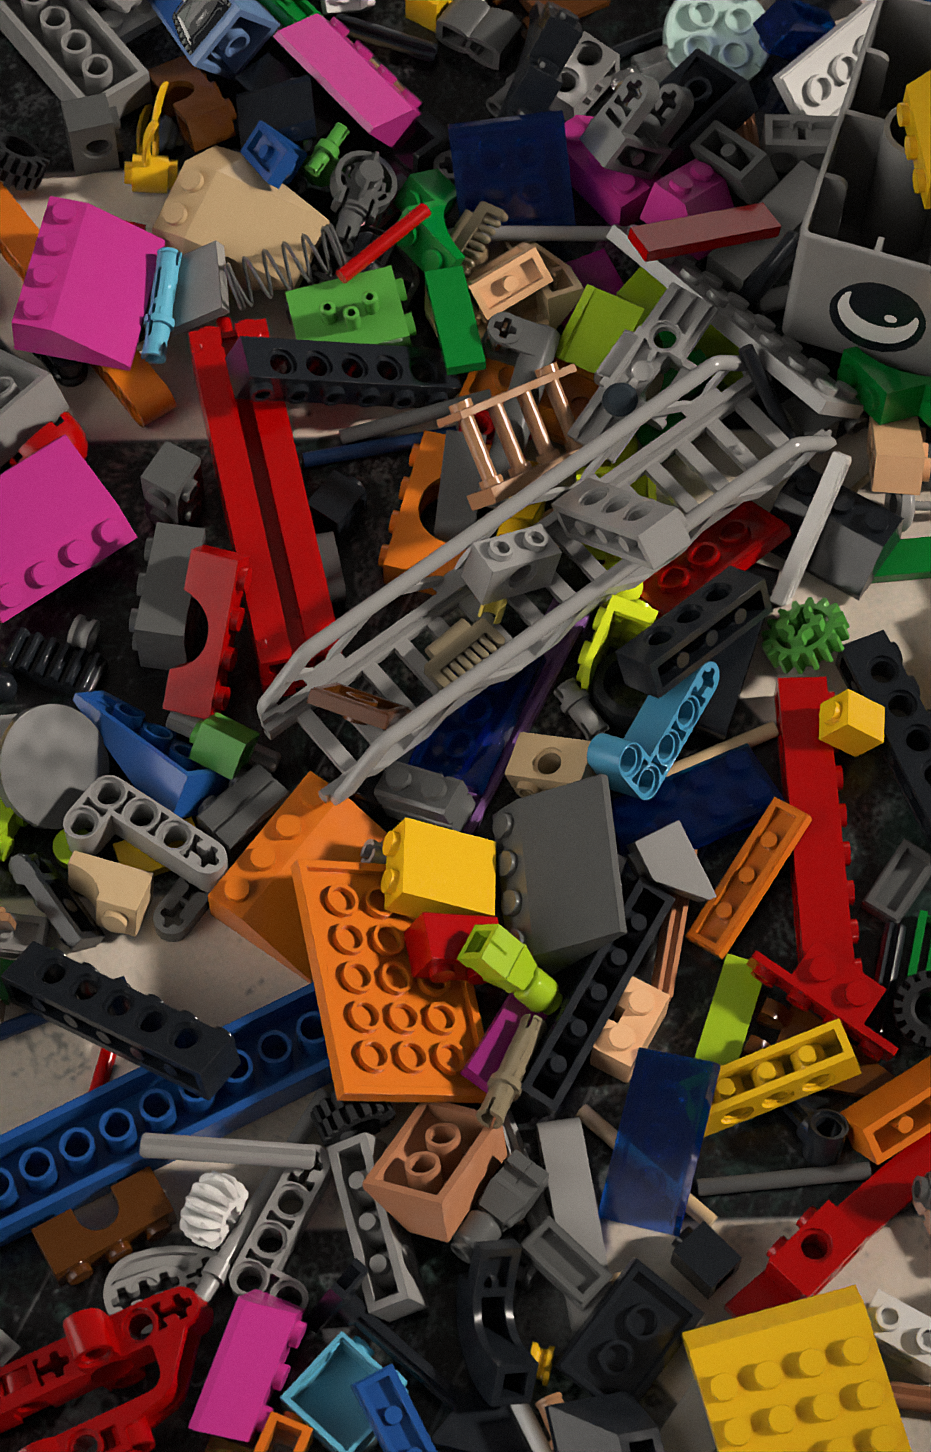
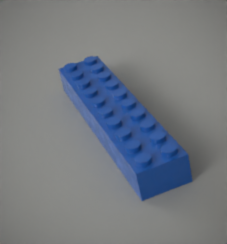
[0,982,333,1247]

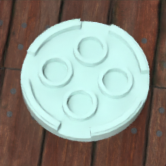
[662,0,774,82]

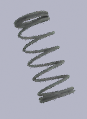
[223,223,347,311]

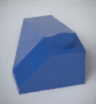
[73,690,230,818]

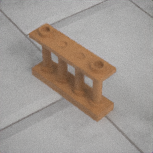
[436,362,583,511]

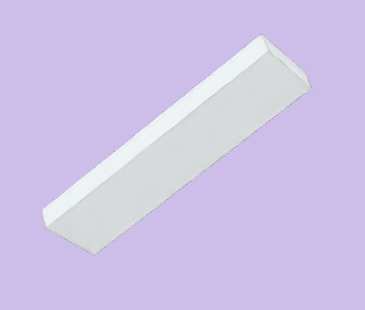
[770,451,852,606]

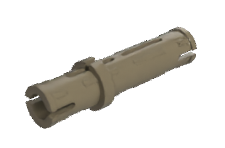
[476,1014,547,1129]

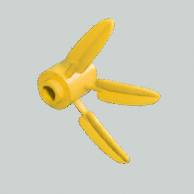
[124,81,178,194]

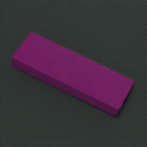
[460,993,549,1094]

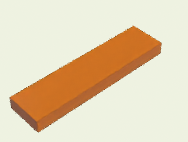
[685,797,812,960]

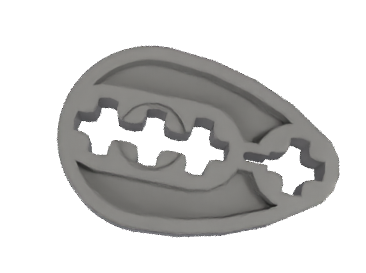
[103,1245,229,1339]

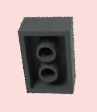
[129,522,207,670]

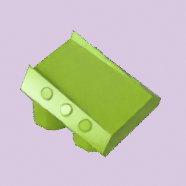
[555,284,651,374]

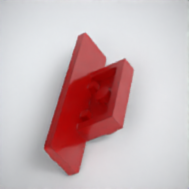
[747,940,899,1062]

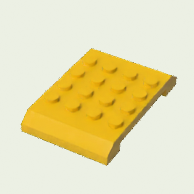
[682,1284,912,1452]

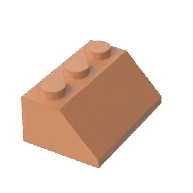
[362,1102,507,1243]

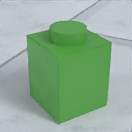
[188,712,260,780]

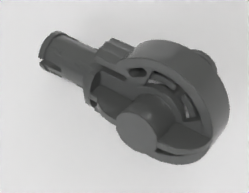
[329,150,397,252]

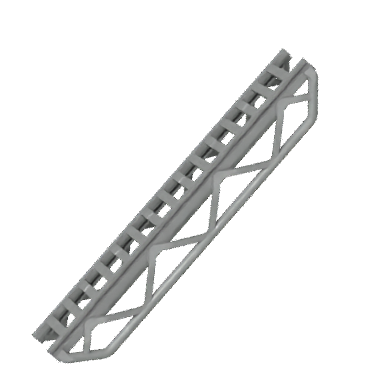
[257,355,837,806]

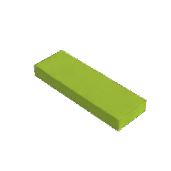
[690,953,762,1075]

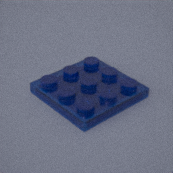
[448,110,576,226]

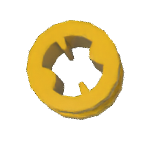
[530,1342,555,1387]

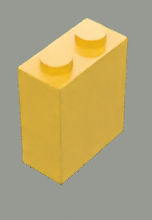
[381,817,496,918]

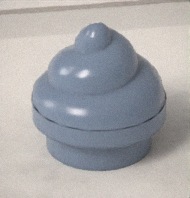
[150,115,184,153]

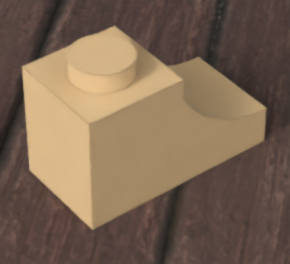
[68,850,154,937]

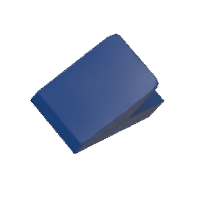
[240,120,307,189]

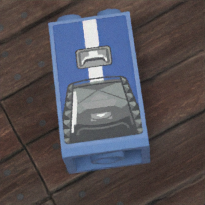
[148,0,280,81]

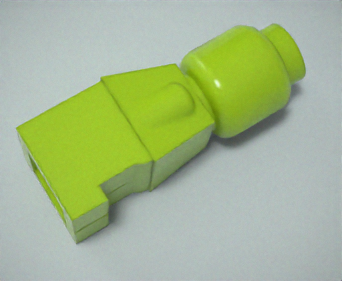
[457,924,563,1015]

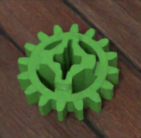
[761,597,850,674]

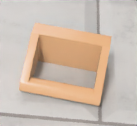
[466,242,554,320]

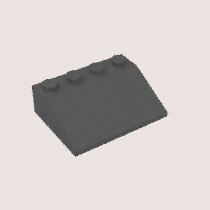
[492,774,627,977]

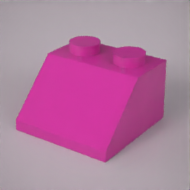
[640,158,734,261]

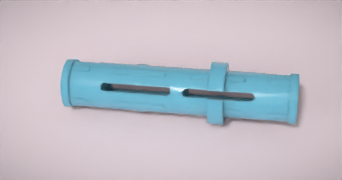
[141,247,182,364]

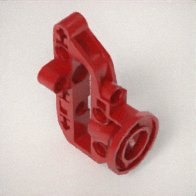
[0,1286,214,1452]

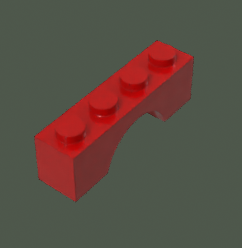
[162,545,253,719]

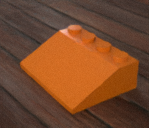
[208,771,387,983]

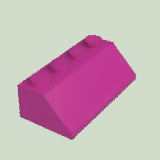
[273,13,422,151]

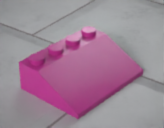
[11,196,165,371]
[0,435,138,623]

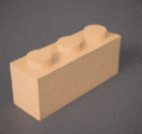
[866,416,931,495]

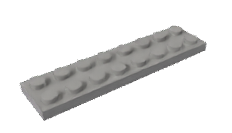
[606,224,864,419]

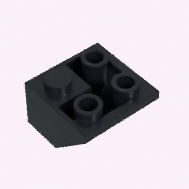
[544,1391,664,1452]

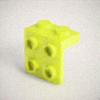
[576,594,659,694]

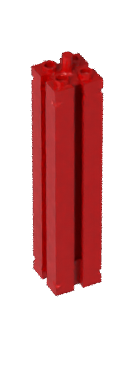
[188,316,342,697]

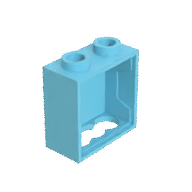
[280,1331,408,1452]

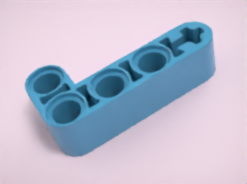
[587,661,720,800]

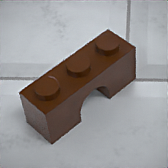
[148,55,237,152]
[31,1166,177,1287]

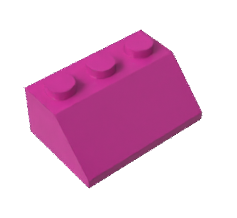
[546,114,663,226]
[188,1289,307,1442]

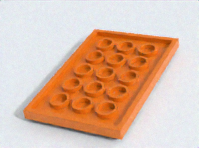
[291,859,486,1103]

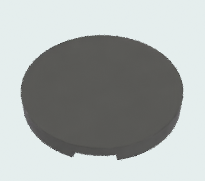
[0,704,109,829]

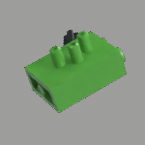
[285,231,417,347]

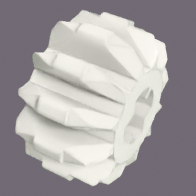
[180,1171,248,1249]

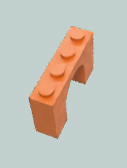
[378,430,491,599]

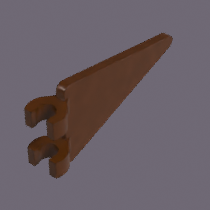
[740,998,895,1098]

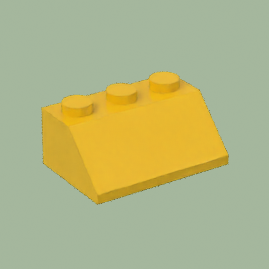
[897,70,931,209]

